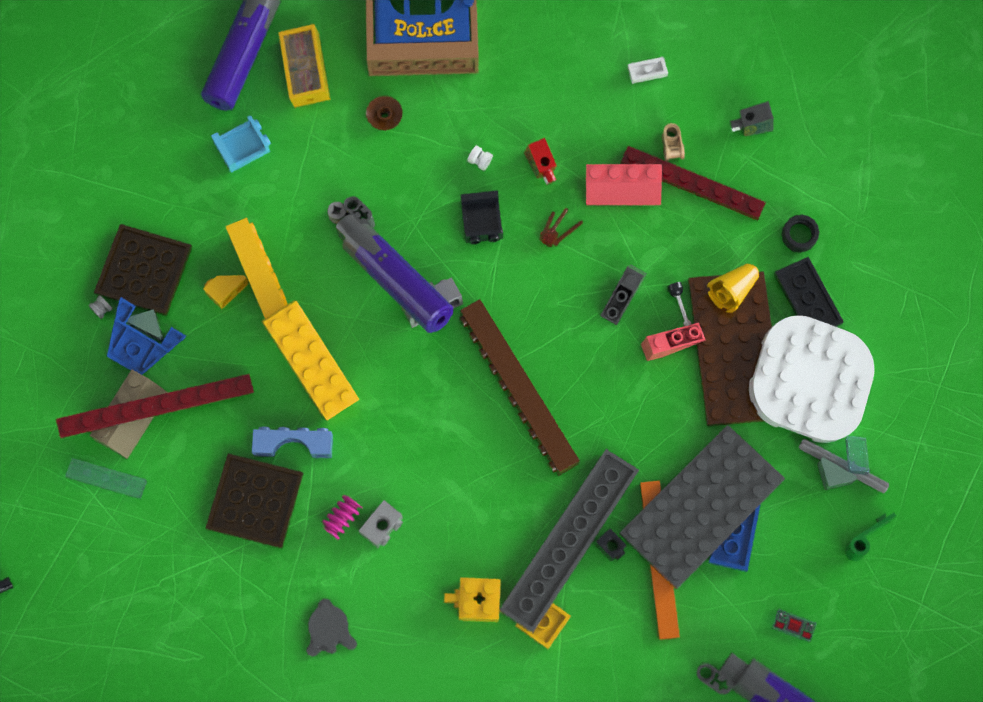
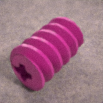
[322,495,363,540]

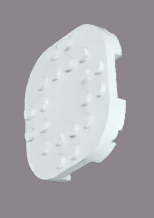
[749,316,874,443]

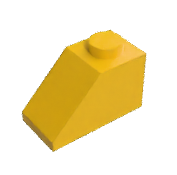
[203,275,249,309]

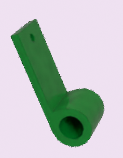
[845,513,896,561]

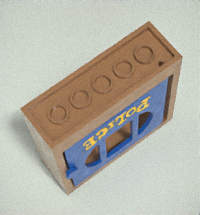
[366,0,479,76]

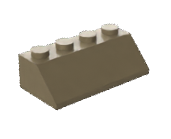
[90,370,168,459]

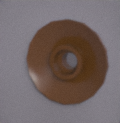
[366,96,403,131]

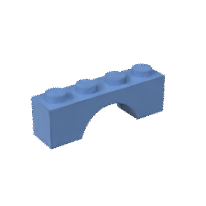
[252,427,333,458]

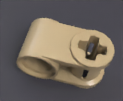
[662,123,685,161]

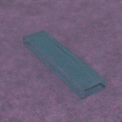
[65,458,147,499]

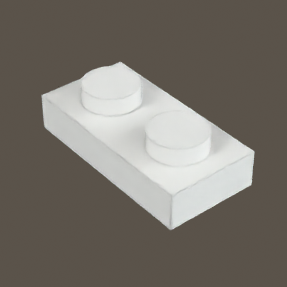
[628,57,668,84]

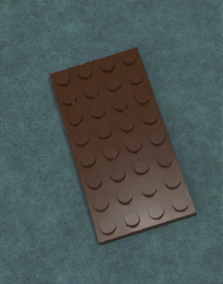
[688,271,772,426]

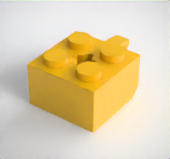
[444,578,500,622]

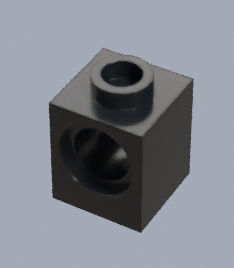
[595,528,627,561]

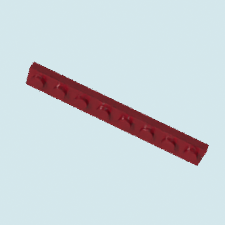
[620,146,766,221]

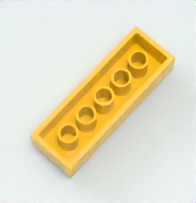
[225,218,288,319]
[261,300,359,420]

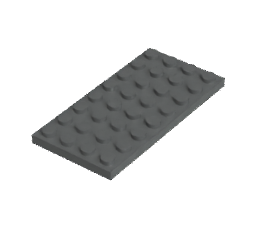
[620,425,785,590]

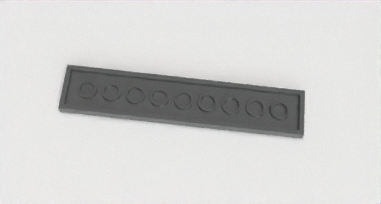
[499,449,639,634]

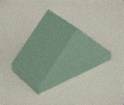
[126,310,164,342]
[817,457,857,490]

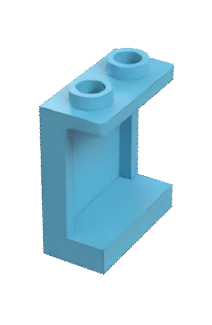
[211,115,271,172]

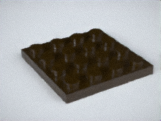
[94,224,192,316]
[205,453,304,549]

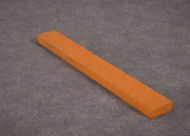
[640,481,680,640]

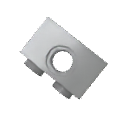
[359,500,403,548]

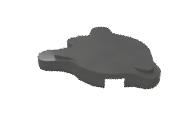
[307,599,357,657]

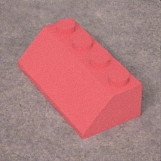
[586,164,662,206]

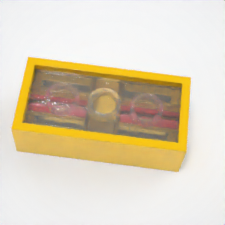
[279,24,330,107]

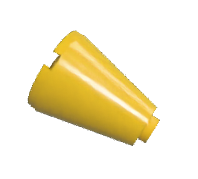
[707,264,759,313]

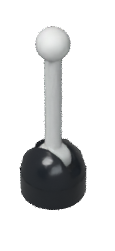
[667,282,691,326]

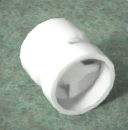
[467,145,493,171]

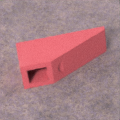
[641,323,705,361]

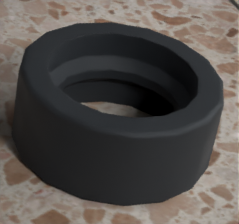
[782,215,820,253]

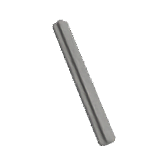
[799,439,889,493]

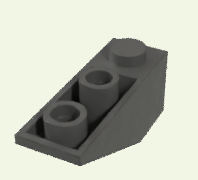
[600,264,647,325]

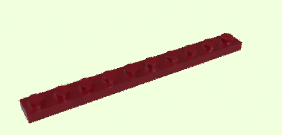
[56,374,254,439]

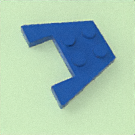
[106,297,186,375]

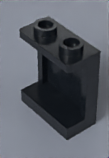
[461,190,503,244]

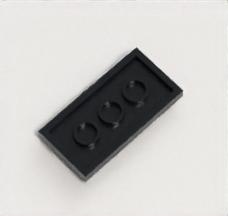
[774,256,844,327]

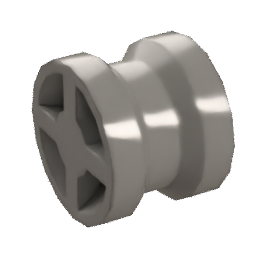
[328,202,347,224]
[88,295,112,319]

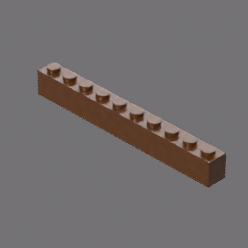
[459,299,580,476]

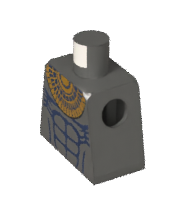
[730,101,773,136]

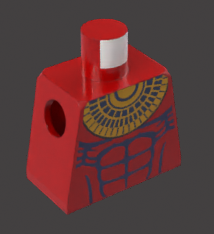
[524,138,556,185]

